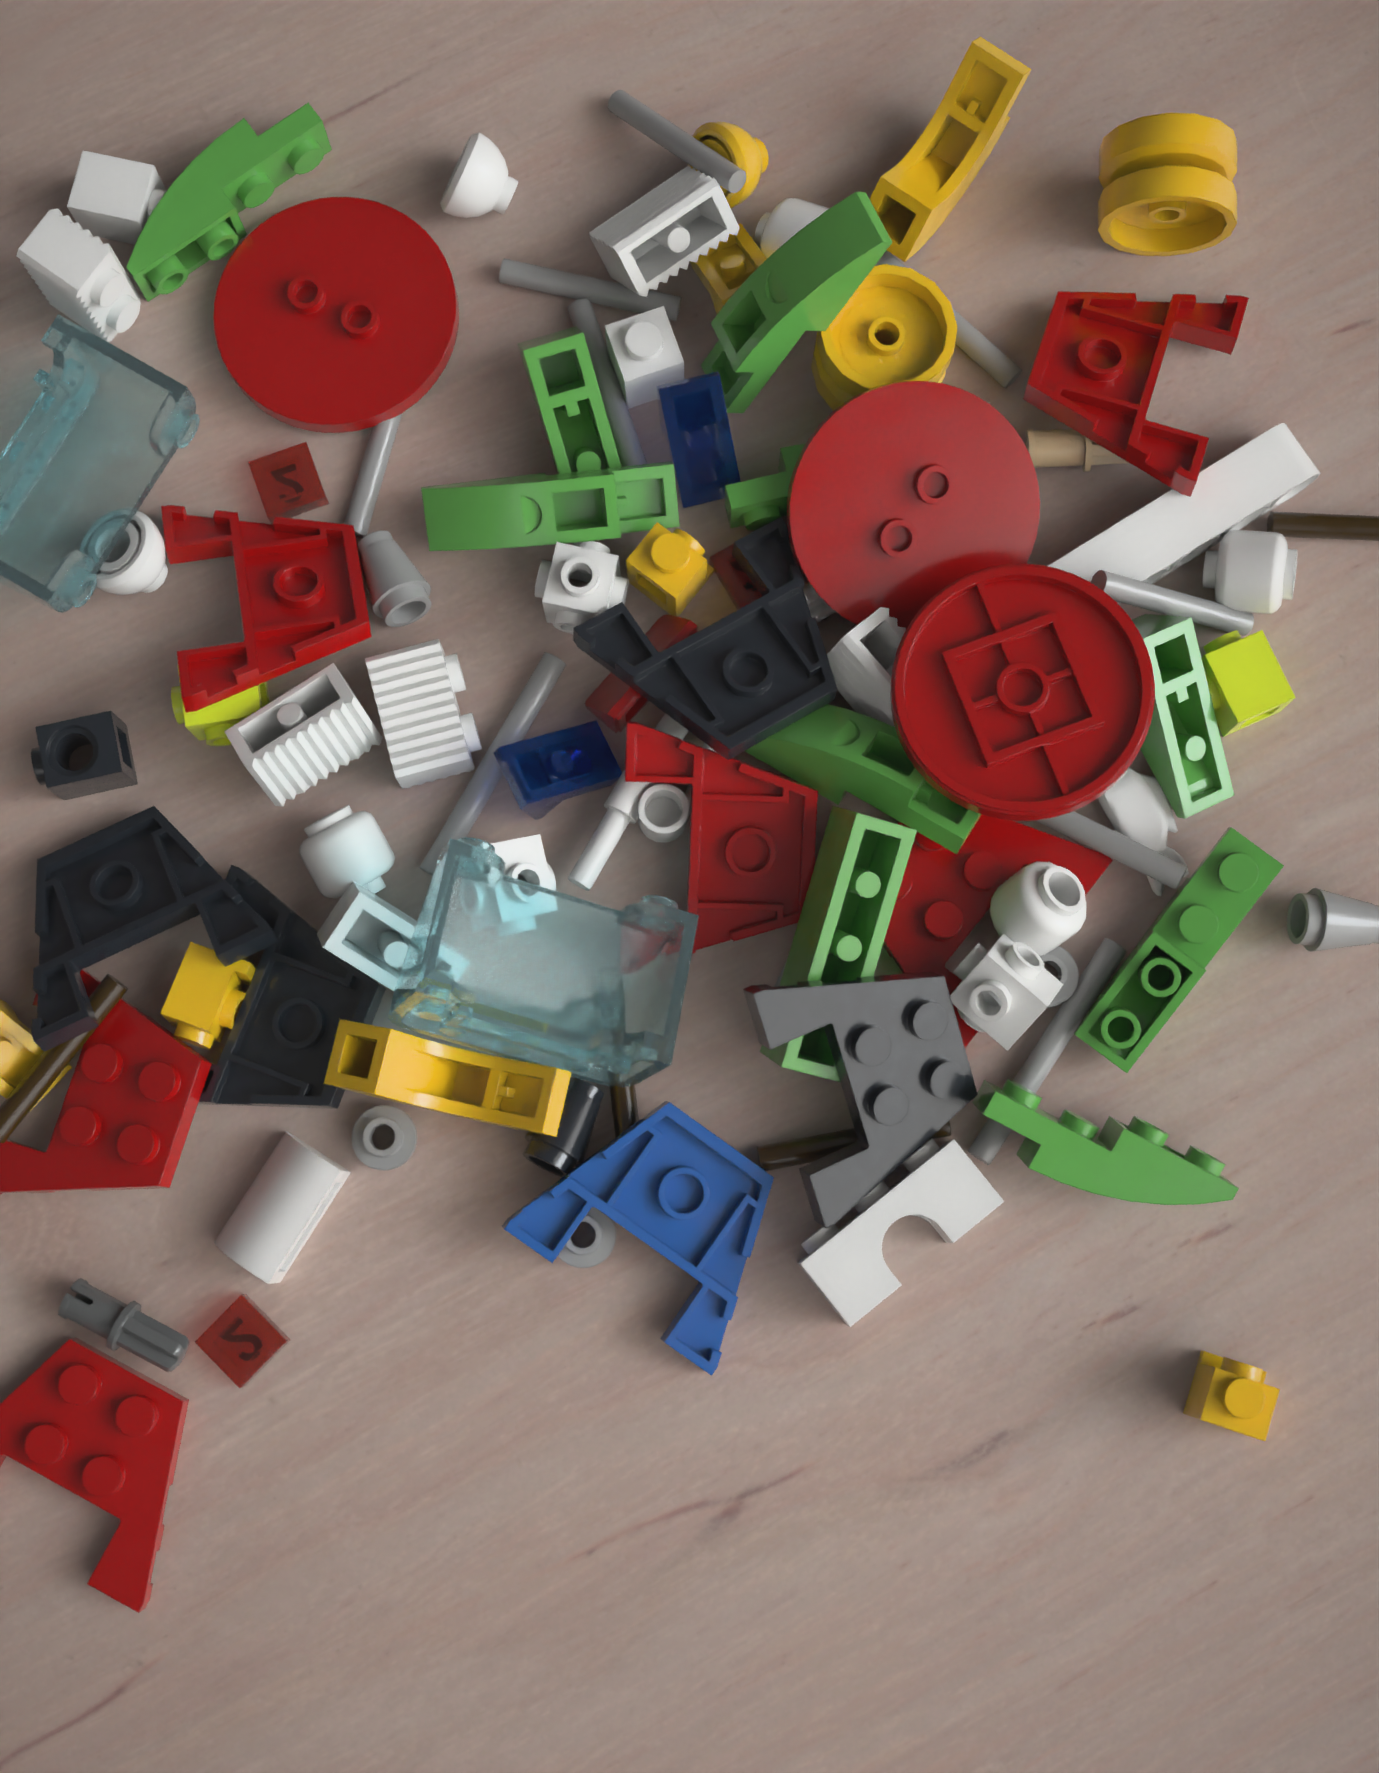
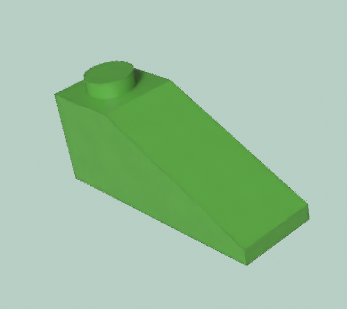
[518,326,621,474]
[1132,614,1234,819]

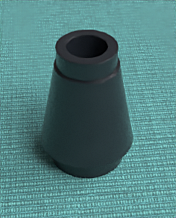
[523,1077,604,1177]

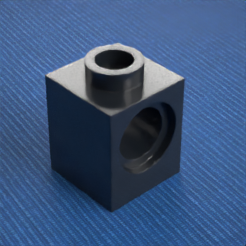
[31,711,138,800]

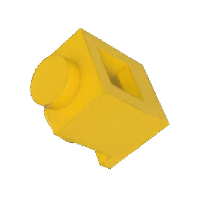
[626,522,715,617]
[160,941,256,1050]
[1183,1350,1280,1441]

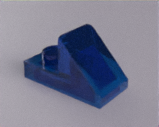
[656,371,741,508]
[493,720,622,820]

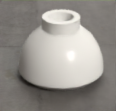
[440,132,518,218]
[82,510,168,595]

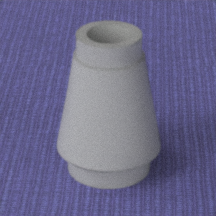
[357,530,431,627]
[1287,888,1379,952]

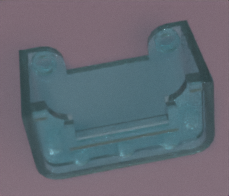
[0,314,200,613]
[388,837,699,1087]

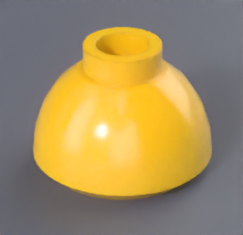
[688,122,769,208]

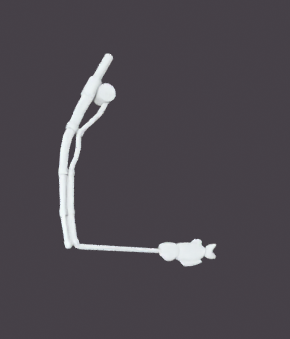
[568,583,1189,896]

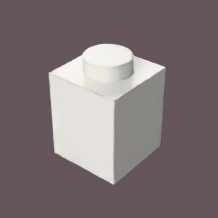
[67,150,167,245]
[605,306,684,409]

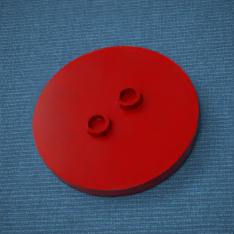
[213,197,459,433]
[787,381,1040,629]
[890,564,1155,821]

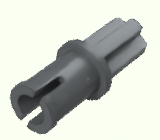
[58,1278,190,1372]

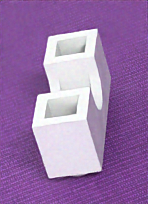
[798,1139,1004,1327]

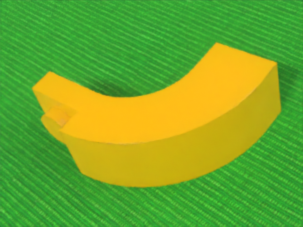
[870,36,1032,262]
[324,1019,572,1137]

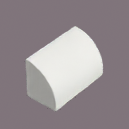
[214,1131,351,1284]

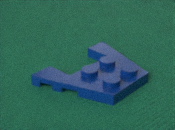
[502,1101,774,1376]

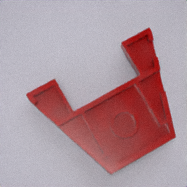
[1023,291,1249,497]
[161,505,372,713]
[618,722,818,973]
[883,815,1113,1048]
[0,969,212,1194]
[0,1338,189,1613]

